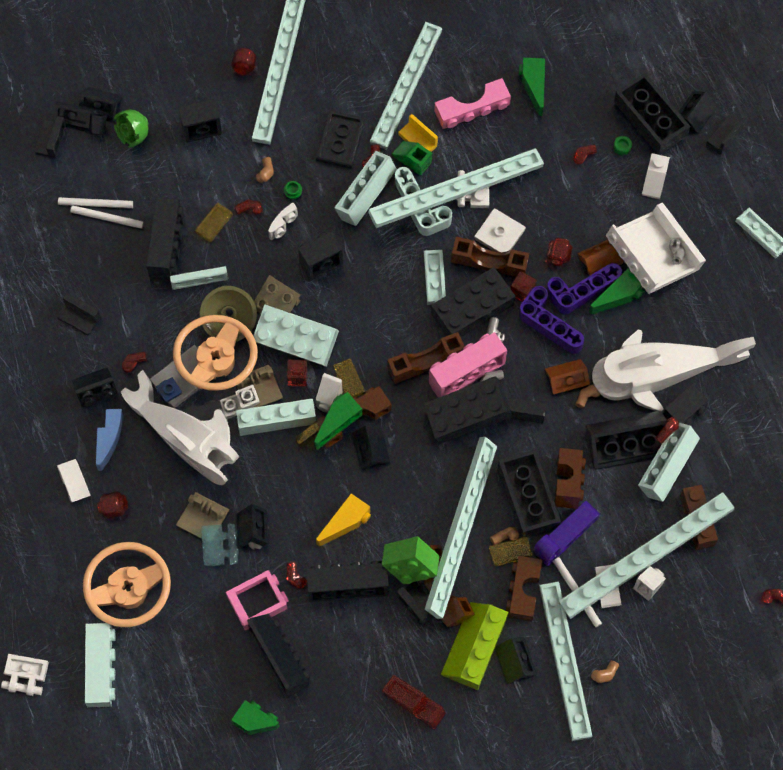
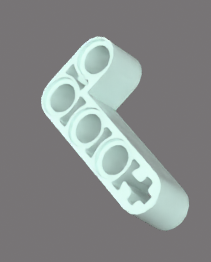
[395,167,452,236]

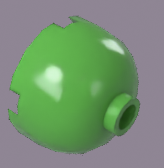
[114,109,149,148]

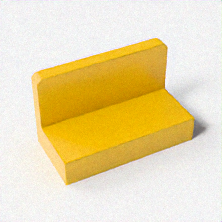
[398,114,438,152]

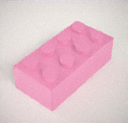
[429,332,507,398]

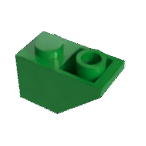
[392,141,432,176]
[231,700,279,735]

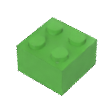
[382,536,439,584]

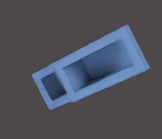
[96,409,123,471]

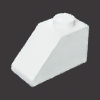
[642,153,670,199]
[316,373,343,413]
[633,566,666,601]

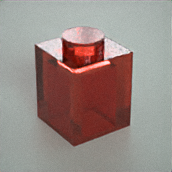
[511,271,537,302]
[287,360,308,386]

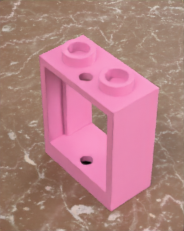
[226,570,289,631]

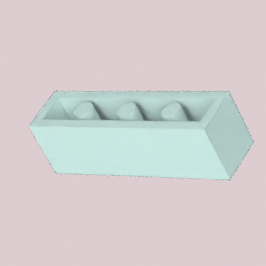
[335,151,397,226]
[236,399,316,436]
[638,422,700,502]
[85,623,116,707]

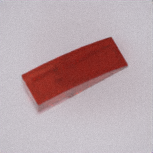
[382,675,446,729]

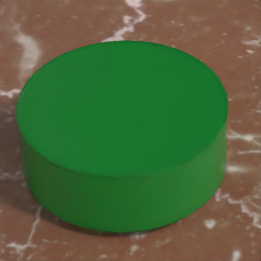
[613,136,632,155]

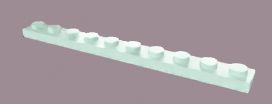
[252,0,306,145]
[368,148,544,228]
[425,437,497,619]
[559,492,734,619]

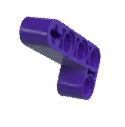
[546,263,622,314]
[519,286,584,354]
[533,501,601,566]

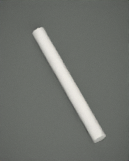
[58,197,133,208]
[70,205,144,229]
[553,557,602,628]

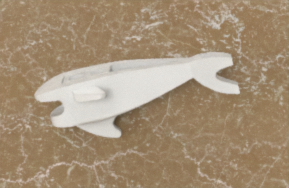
[592,330,756,412]
[121,370,239,485]

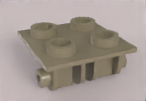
[254,275,300,314]
[236,365,283,408]
[176,492,229,543]

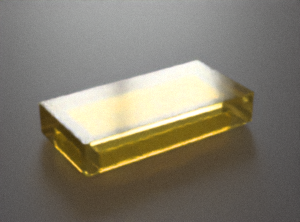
[195,202,233,243]
[333,358,365,398]
[295,423,320,445]
[489,537,532,566]

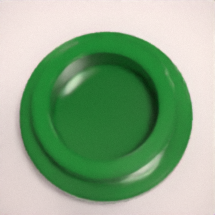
[284,181,302,199]

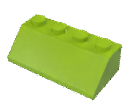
[441,602,508,690]

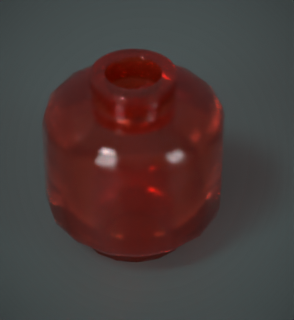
[231,48,257,75]
[546,237,573,266]
[97,491,128,519]

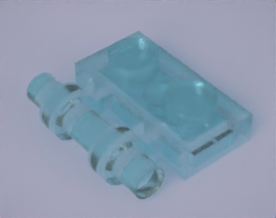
[201,524,239,566]

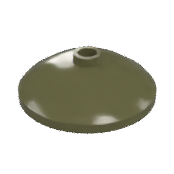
[200,286,257,341]

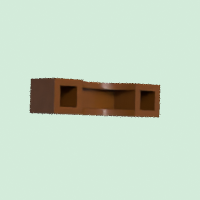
[451,237,530,279]
[387,332,465,384]
[313,386,392,449]
[424,545,475,627]

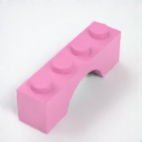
[434,78,511,129]

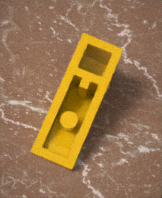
[316,493,371,547]

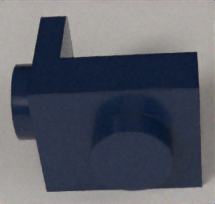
[156,377,182,403]

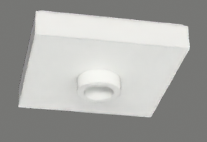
[474,208,526,252]

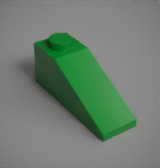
[519,57,545,116]
[589,268,645,315]
[314,392,362,450]

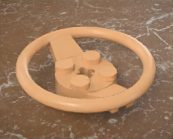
[173,315,258,391]
[83,542,171,627]

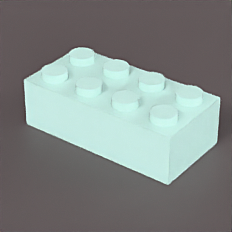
[254,304,339,367]

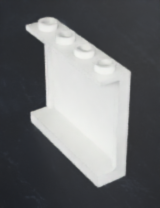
[606,202,706,294]

